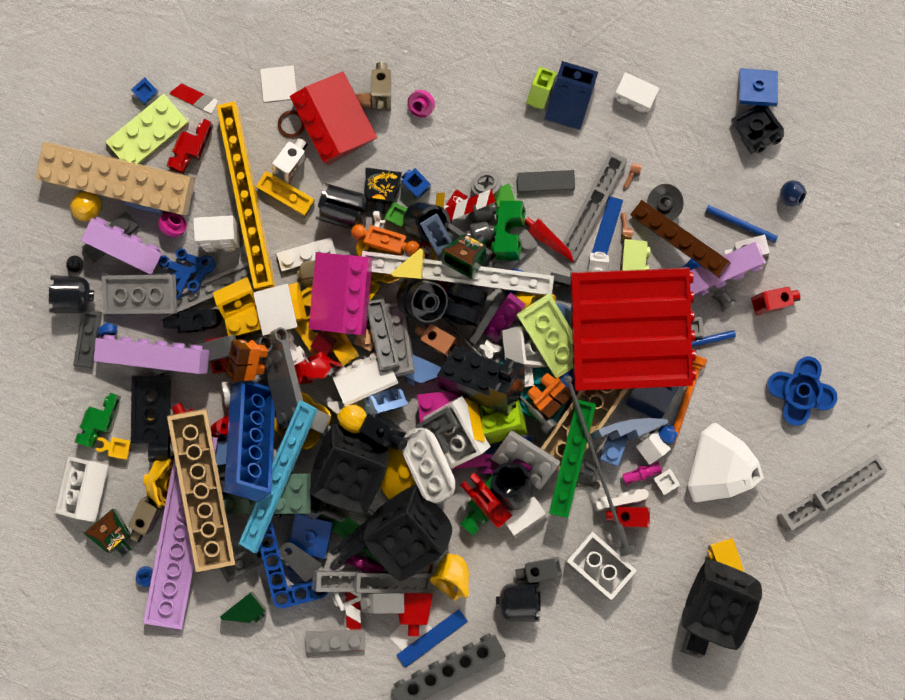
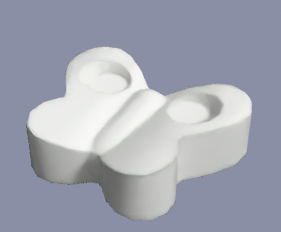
[373,211,386,228]
[478,339,502,360]

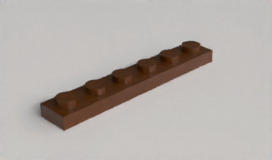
[630,200,731,278]

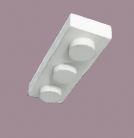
[276,237,336,272]

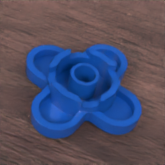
[767,356,837,426]

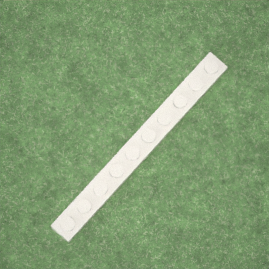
[362,251,554,295]

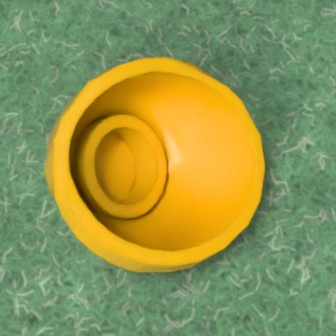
[70,191,101,221]
[337,404,367,433]

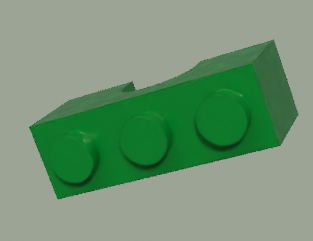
[492,201,526,261]

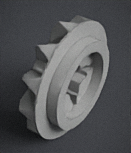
[471,171,502,195]

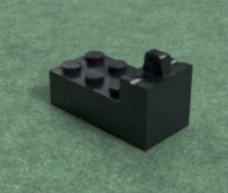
[437,346,525,416]

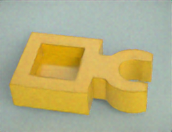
[95,437,131,460]

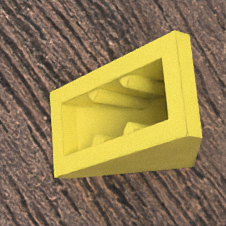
[391,248,425,279]

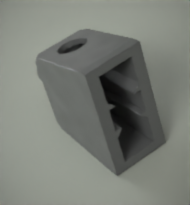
[515,557,562,583]

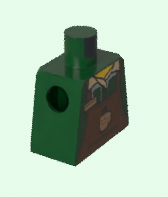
[442,234,486,279]
[84,509,132,557]

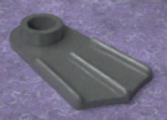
[279,543,321,582]

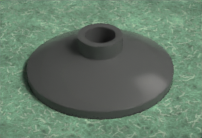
[647,184,684,220]

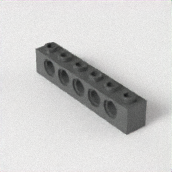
[391,633,506,700]

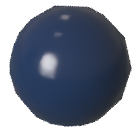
[779,180,807,207]

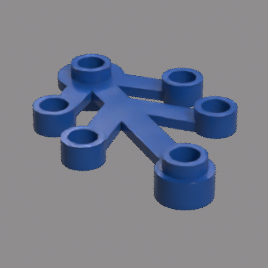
[158,248,216,301]

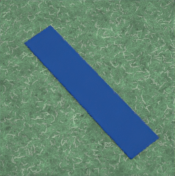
[588,196,623,266]
[397,609,468,667]

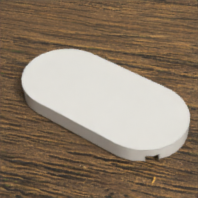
[402,428,455,504]

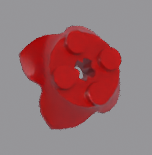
[294,351,343,385]

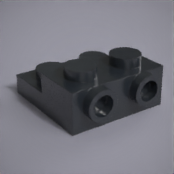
[731,105,784,154]

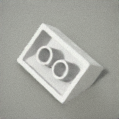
[331,352,398,407]
[423,396,491,469]
[55,456,108,522]

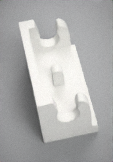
[505,497,547,539]

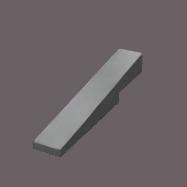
[563,151,627,261]
[777,454,887,532]
[312,570,432,593]

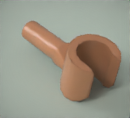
[624,163,642,188]
[621,213,633,240]

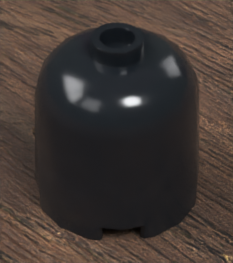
[403,202,450,243]
[49,275,94,313]
[491,462,532,510]
[496,582,541,622]

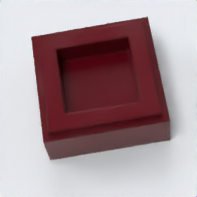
[310,330,337,356]

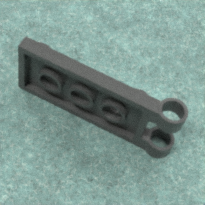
[255,327,303,430]

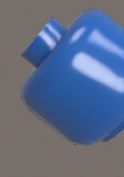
[658,425,678,445]

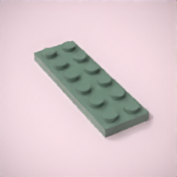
[223,474,311,514]

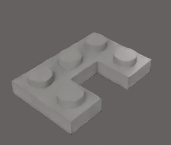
[491,430,560,490]

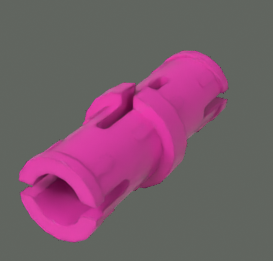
[622,461,662,486]
[345,551,384,572]

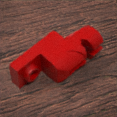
[166,119,213,173]
[460,472,513,529]

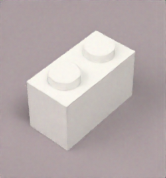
[614,72,659,113]

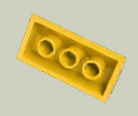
[224,282,307,338]

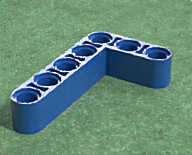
[260,520,328,608]

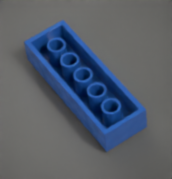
[224,381,275,502]

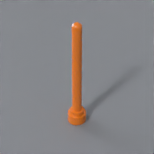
[673,355,707,445]

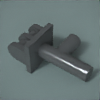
[305,495,345,522]

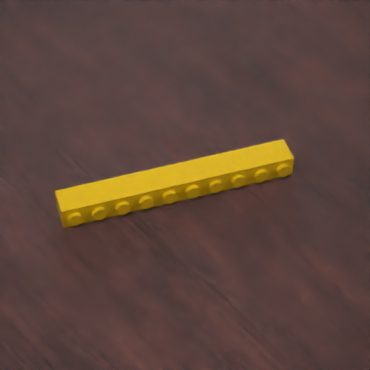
[216,101,276,291]

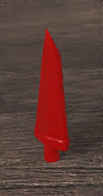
[525,217,575,263]

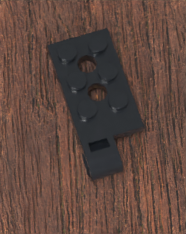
[131,376,171,462]

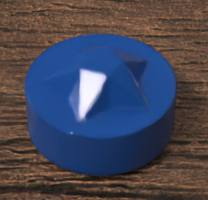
[98,323,118,337]
[136,566,153,587]

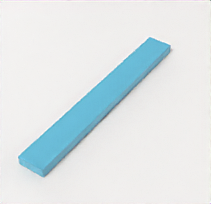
[239,401,318,553]

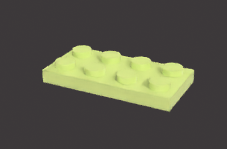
[105,94,189,164]
[516,293,573,378]

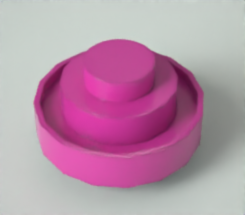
[407,90,435,118]
[158,211,187,238]

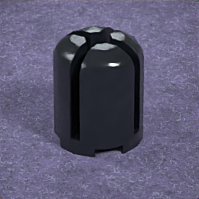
[315,183,368,229]

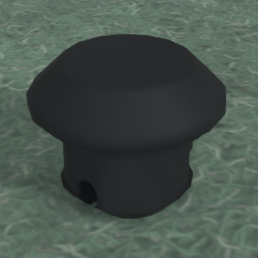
[66,255,83,272]

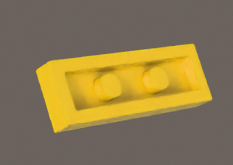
[256,171,315,216]

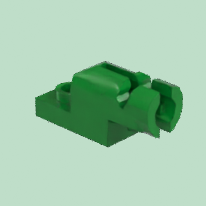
[75,393,121,448]
[460,475,494,536]

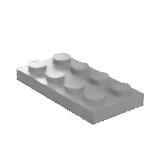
[102,274,177,314]

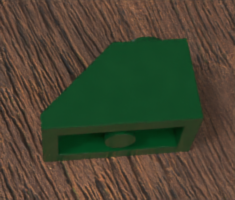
[220,591,266,623]

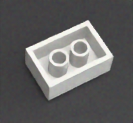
[194,216,241,253]
[566,532,637,600]

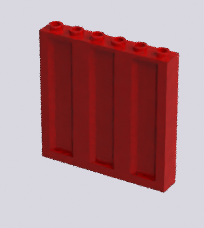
[570,268,696,391]

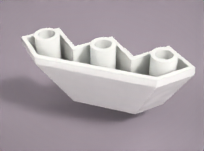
[688,423,764,502]

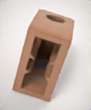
[415,323,460,359]

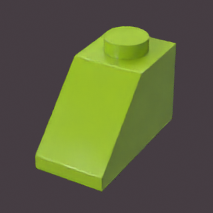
[526,66,557,109]

